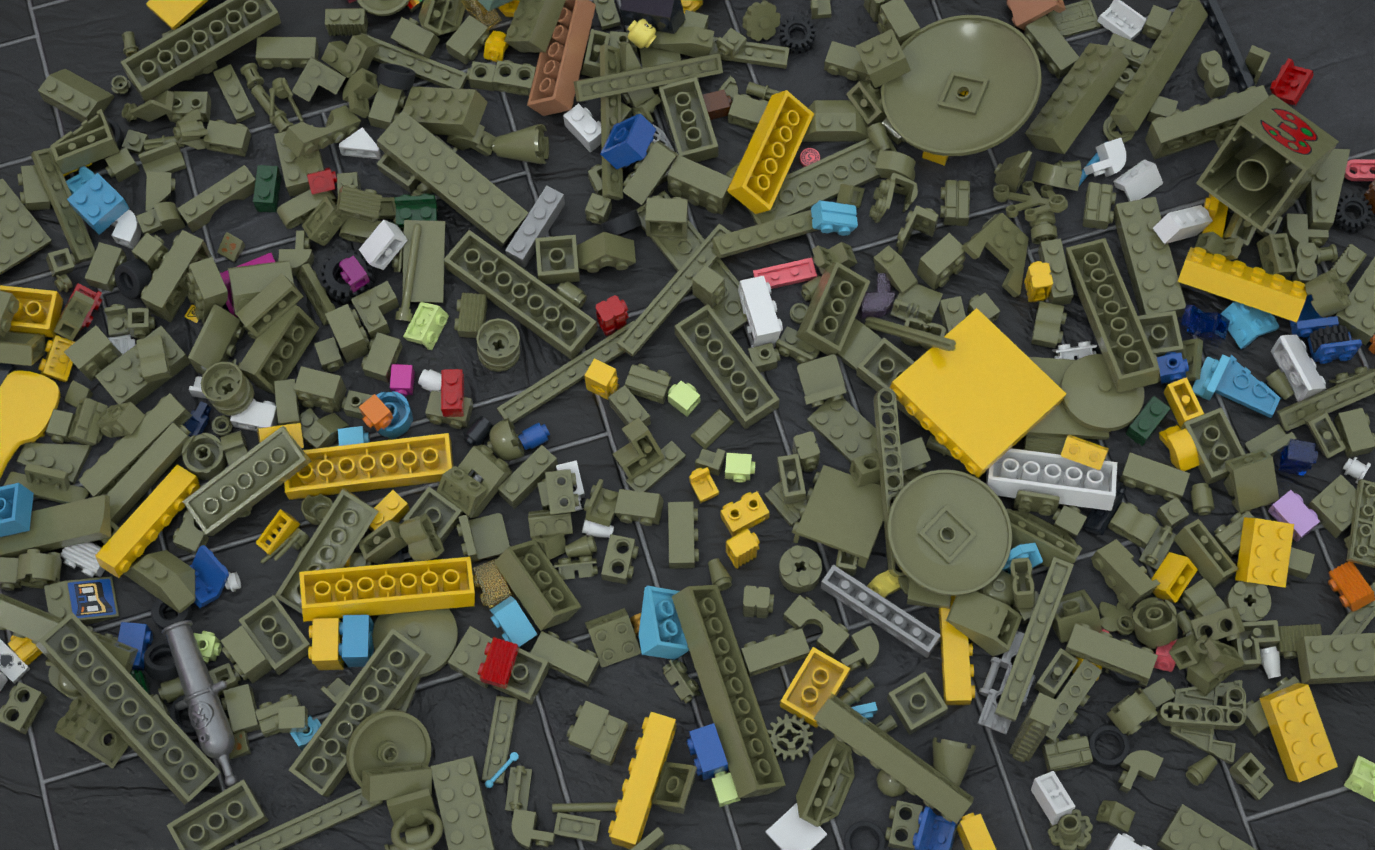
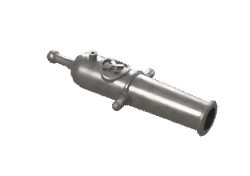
[162,620,238,787]

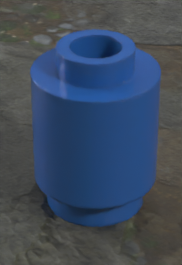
[518,422,550,450]

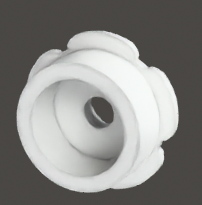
[225,572,241,592]

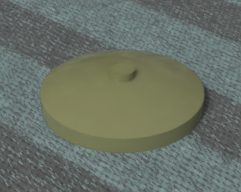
[1060,354,1144,432]
[373,609,458,677]
[346,709,431,788]

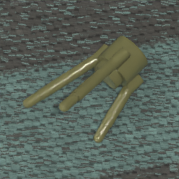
[269,78,304,122]
[261,528,310,564]

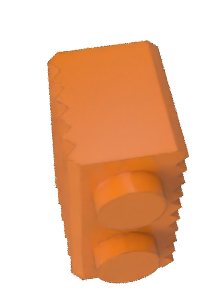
[1328,561,1375,612]

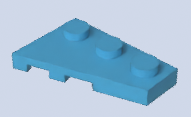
[1215,355,1281,418]

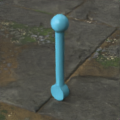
[485,752,519,788]

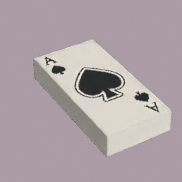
[0,639,30,684]

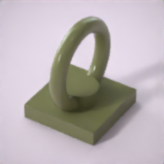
[386,788,443,850]

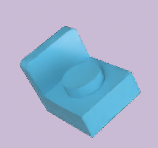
[851,702,877,719]

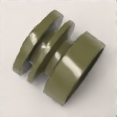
[476,318,520,372]
[200,362,254,416]

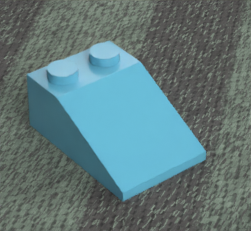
[639,586,689,660]

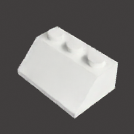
[1271,335,1326,402]

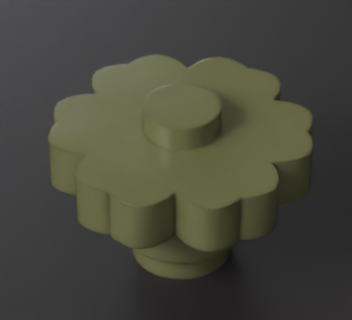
[743,0,780,41]
[1048,809,1093,850]

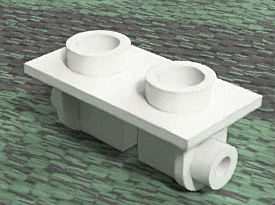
[1052,341,1097,360]

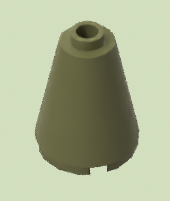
[492,124,549,164]
[933,737,976,787]

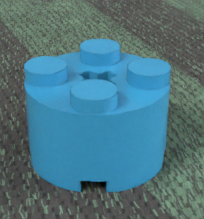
[374,391,413,439]

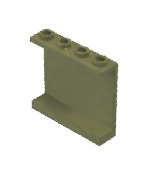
[792,465,892,568]

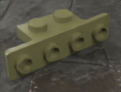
[4,463,90,504]
[1045,659,1102,741]

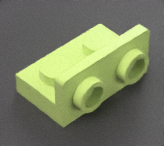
[403,302,449,350]
[1344,755,1375,802]

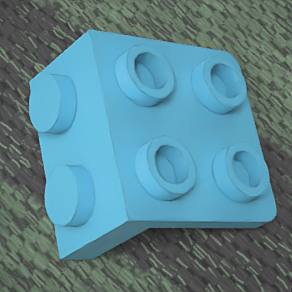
[1218,301,1279,349]

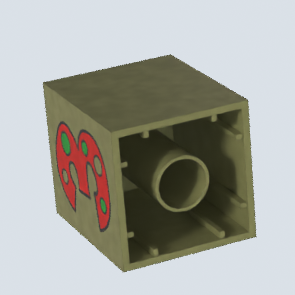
[1196,94,1339,232]

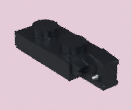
[1083,481,1126,535]

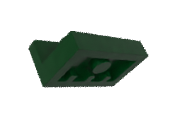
[394,193,437,227]

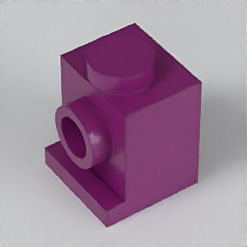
[339,256,370,293]

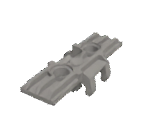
[978,631,1036,734]

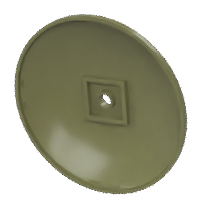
[881,15,1042,156]

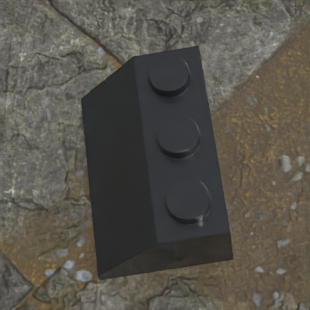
[620,0,686,34]

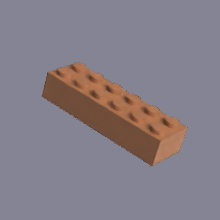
[527,0,596,116]

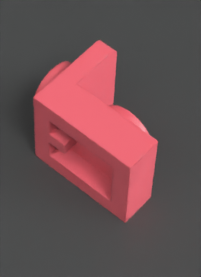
[1154,639,1178,672]

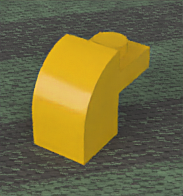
[1159,425,1200,471]

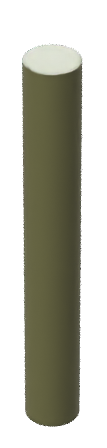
[552,802,617,813]

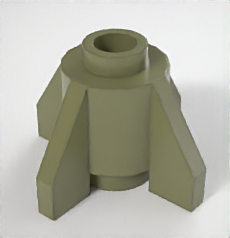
[173,109,208,150]

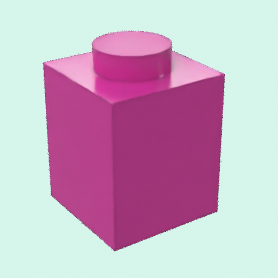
[390,364,415,397]

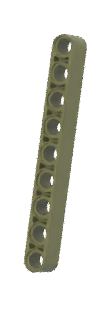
[873,388,905,577]

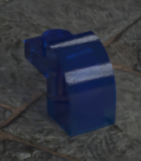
[1181,305,1230,339]

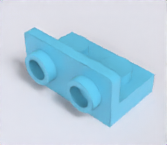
[1192,355,1230,401]
[1002,543,1043,574]

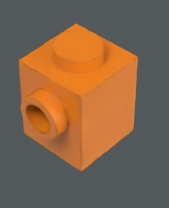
[359,394,393,431]

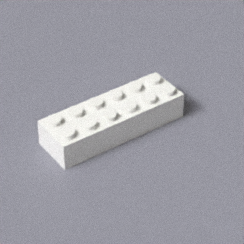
[986,448,1117,511]

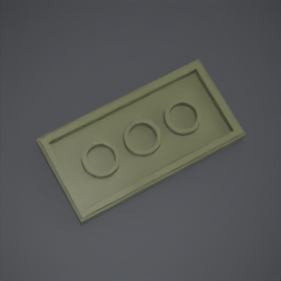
[402,220,445,303]

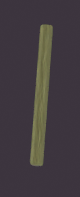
[865,316,956,351]

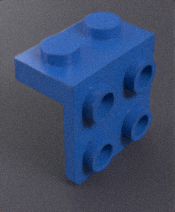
[1289,295,1339,337]
[1307,332,1362,364]
[190,545,229,608]
[913,807,958,850]

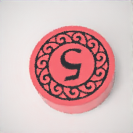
[800,148,820,167]

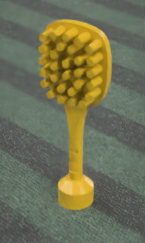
[0,371,61,479]

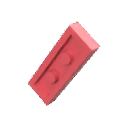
[753,258,817,289]

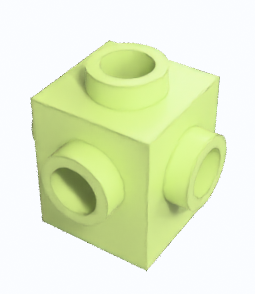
[193,631,222,663]

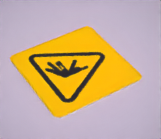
[184,304,198,323]

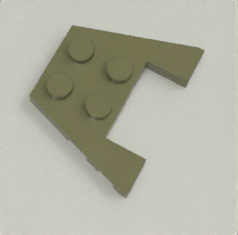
[961,213,1029,297]
[1169,680,1243,764]

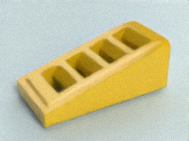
[256,509,300,555]

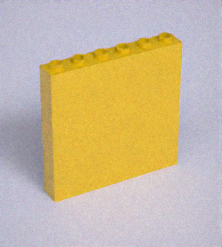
[889,308,1067,478]

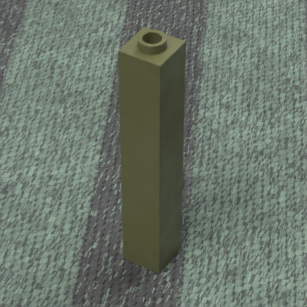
[107,423,191,525]

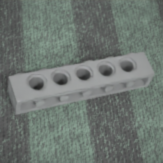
[821,565,941,658]

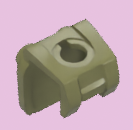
[869,173,918,223]

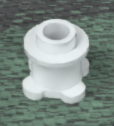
[1343,457,1371,484]

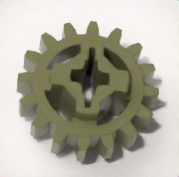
[767,714,813,762]

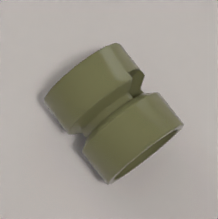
[1029,211,1058,245]

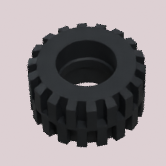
[321,249,375,305]

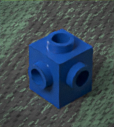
[1157,352,1189,384]

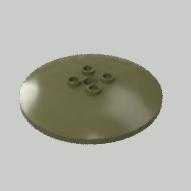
[887,470,1012,596]

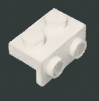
[1097,0,1147,41]

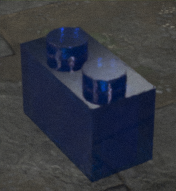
[1279,439,1318,476]

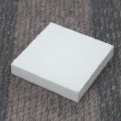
[765,803,827,850]

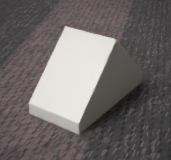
[339,127,381,159]

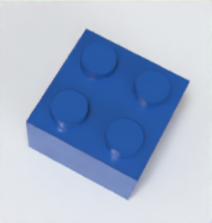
[601,114,656,169]
[687,723,728,781]

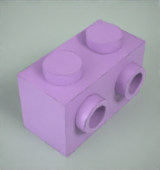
[1268,490,1320,542]

